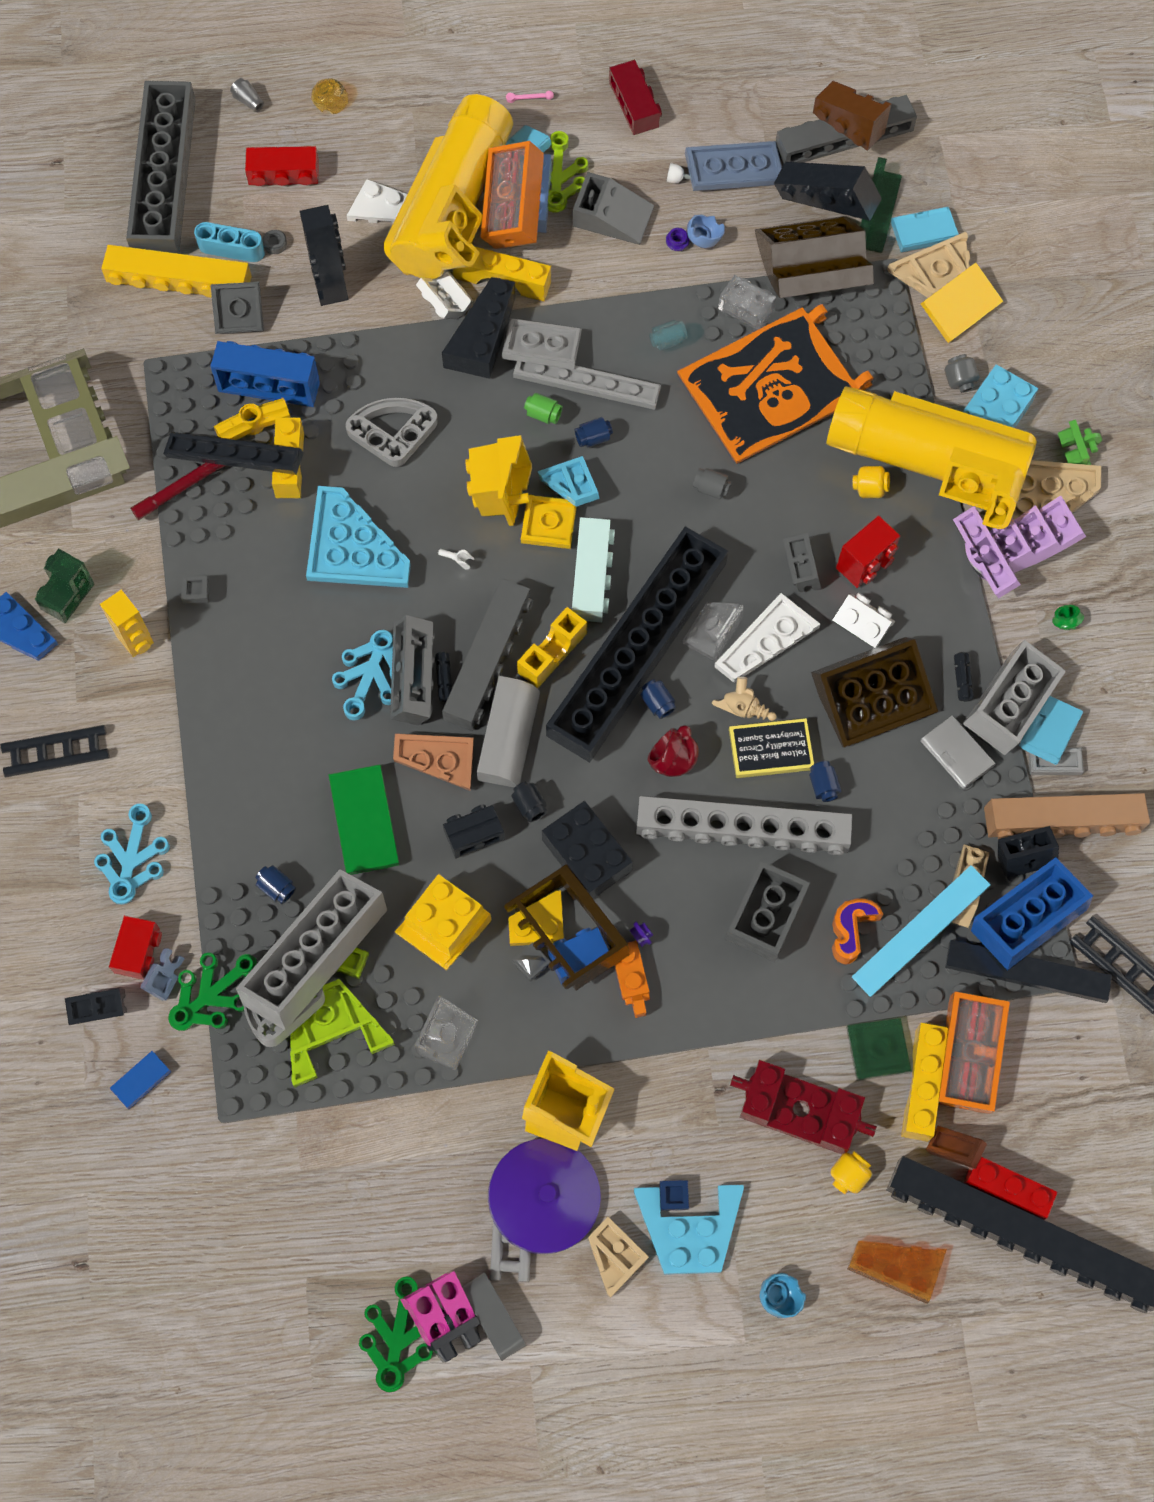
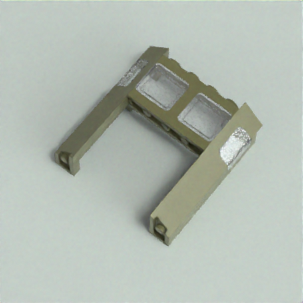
[0,348,130,528]

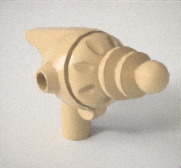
[712,676,777,721]

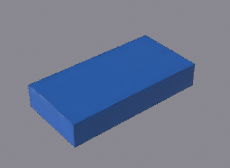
[110,1051,171,1109]

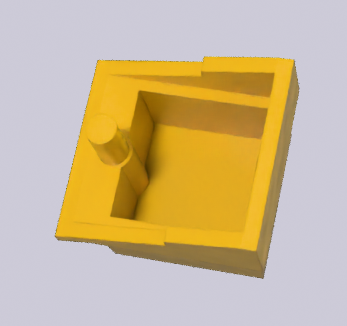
[465,435,532,526]
[395,874,492,970]
[522,1051,615,1151]

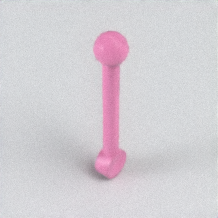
[506,90,554,103]

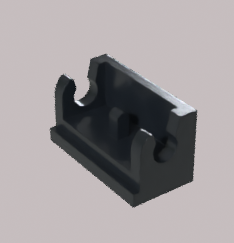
[65,988,127,1025]

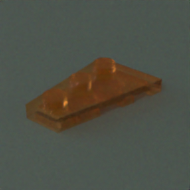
[847,1241,947,1304]

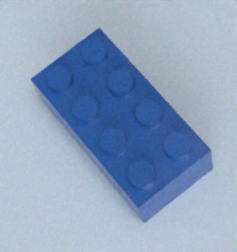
[210,341,320,407]
[971,857,1093,970]

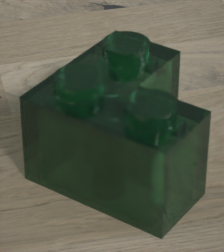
[35,548,95,624]

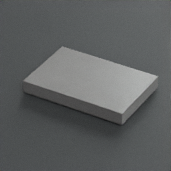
[502,318,582,369]

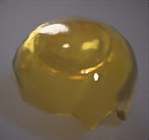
[311,78,349,114]

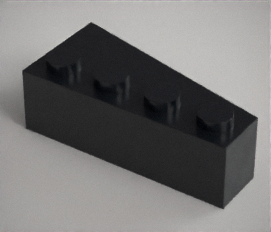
[774,161,882,221]
[299,205,349,306]
[442,277,515,379]

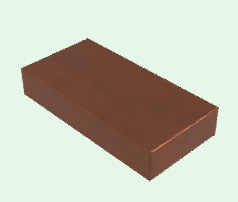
[926,1126,987,1169]

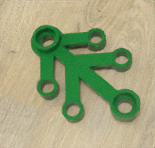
[168,953,259,1031]
[359,1276,433,1393]

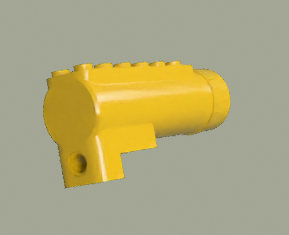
[384,94,513,279]
[826,386,1037,529]

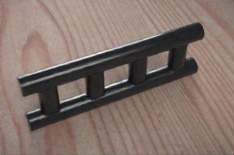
[0,725,110,778]
[1069,915,1154,1015]

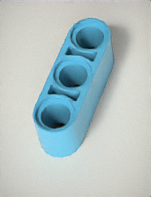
[194,222,265,262]

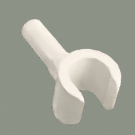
[438,549,474,570]

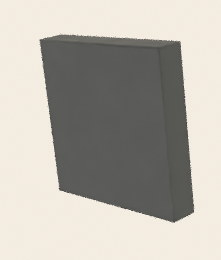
[211,282,264,334]

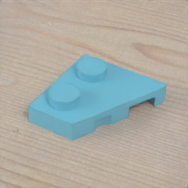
[538,456,599,507]

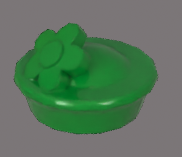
[1052,605,1084,630]

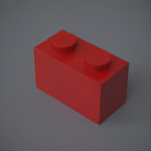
[109,915,162,980]

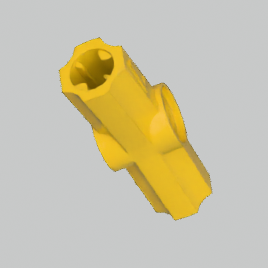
[213,398,290,440]

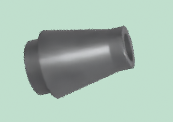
[230,78,264,112]

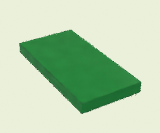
[328,765,399,875]

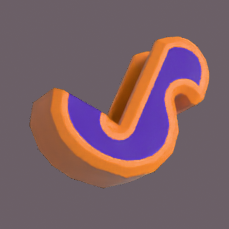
[832,898,883,964]

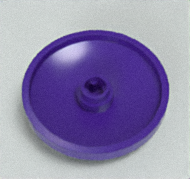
[488,1139,601,1254]

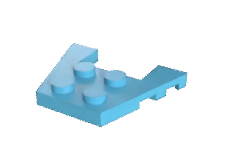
[634,1185,744,1275]

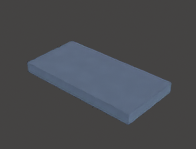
[685,141,782,191]

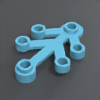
[332,630,393,720]
[94,804,170,905]

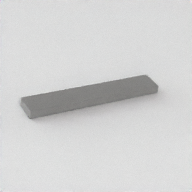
[513,361,661,410]

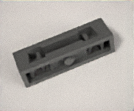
[390,615,435,725]

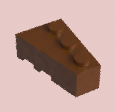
[813,81,891,151]

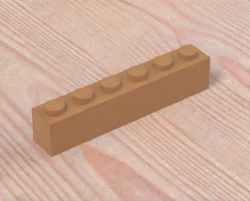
[984,793,1150,839]

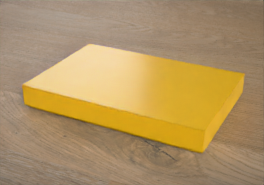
[921,263,1003,343]

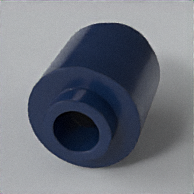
[574,417,613,448]
[640,679,677,719]
[809,761,842,802]
[255,865,296,904]

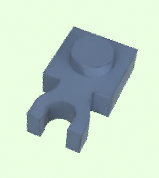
[140,948,185,1001]

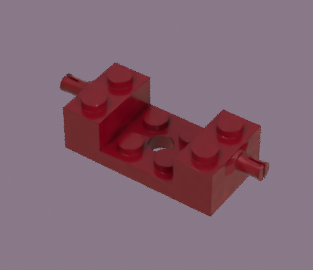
[730,1060,877,1155]

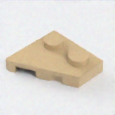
[588,1217,649,1298]

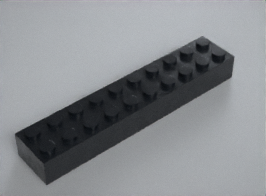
[546,526,728,763]

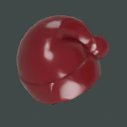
[647,725,699,777]

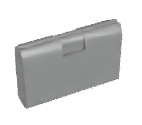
[921,716,995,789]

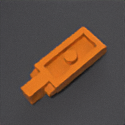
[610,941,650,1018]

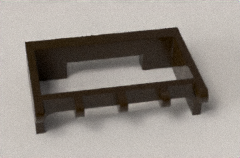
[504,864,630,991]

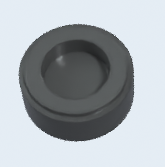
[263,230,287,254]

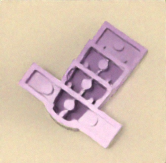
[953,495,1086,599]

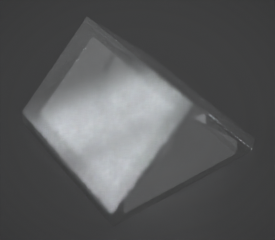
[682,602,744,662]
[415,996,479,1070]

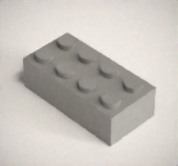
[963,640,1066,755]

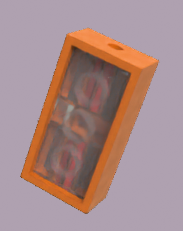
[481,141,544,249]
[938,992,1010,1114]

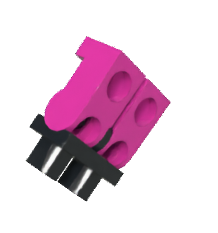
[400,1271,481,1363]

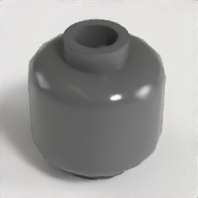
[944,354,980,393]

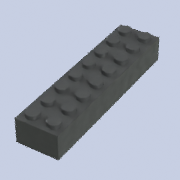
[126,81,196,254]

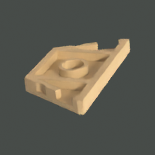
[887,232,970,298]

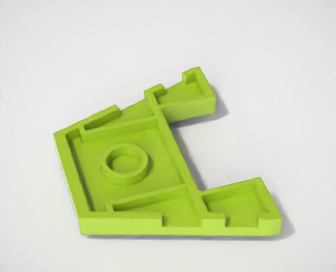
[290,979,395,1088]

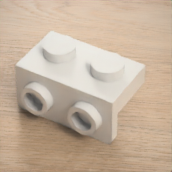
[416,270,473,319]
[833,593,895,648]

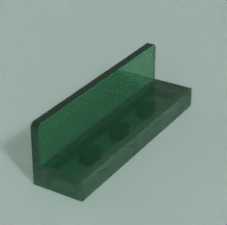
[860,157,902,253]

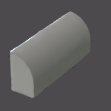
[477,676,540,787]

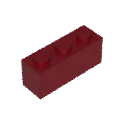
[609,59,662,135]

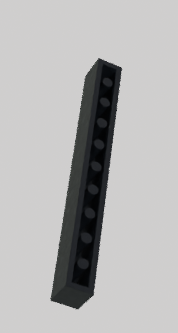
[886,1156,1154,1313]

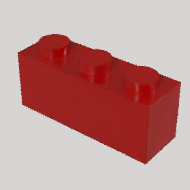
[245,146,319,186]
[963,1157,1058,1220]

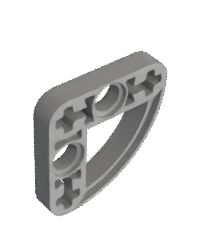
[346,398,438,467]
[244,988,325,1047]

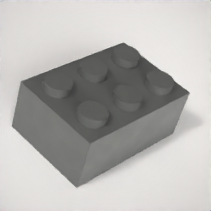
[725,861,810,962]

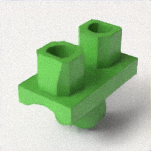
[1058,419,1102,465]

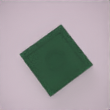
[846,1018,912,1081]

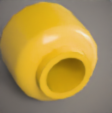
[853,466,890,499]
[830,1151,872,1194]

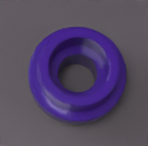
[666,228,689,251]
[630,921,653,947]

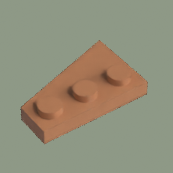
[393,734,474,791]

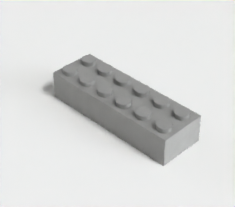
[236,869,387,1031]

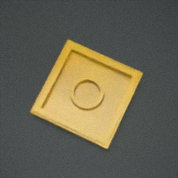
[521,495,577,549]

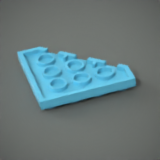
[306,486,411,588]

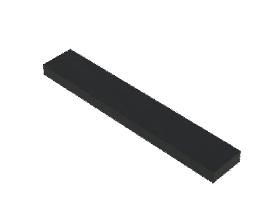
[163,432,304,475]
[945,940,1112,1003]

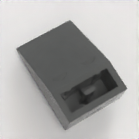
[573,172,654,245]

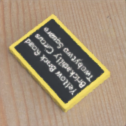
[729,718,814,778]

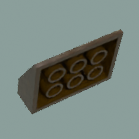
[811,637,938,748]

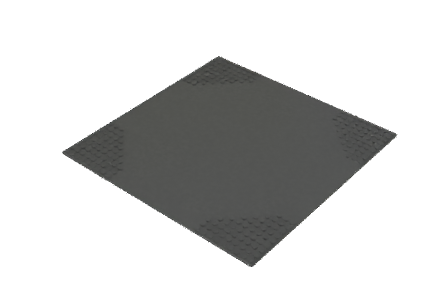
[143,258,1076,1123]

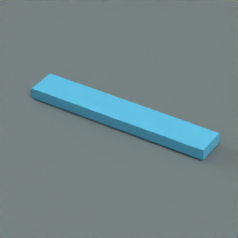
[852,865,991,997]

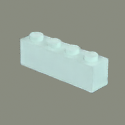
[572,517,615,622]

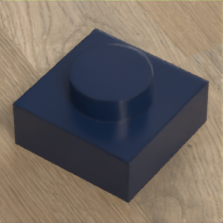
[659,1180,689,1211]

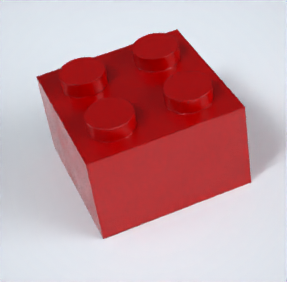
[836,515,900,588]

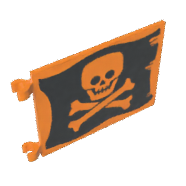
[677,304,873,464]

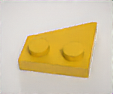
[509,890,564,946]

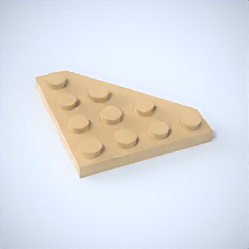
[1012,460,1101,520]

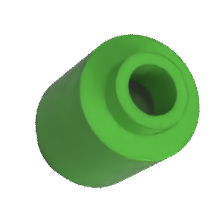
[524,393,563,424]

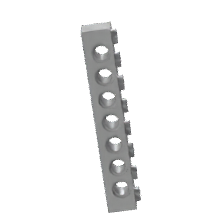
[636,796,852,855]

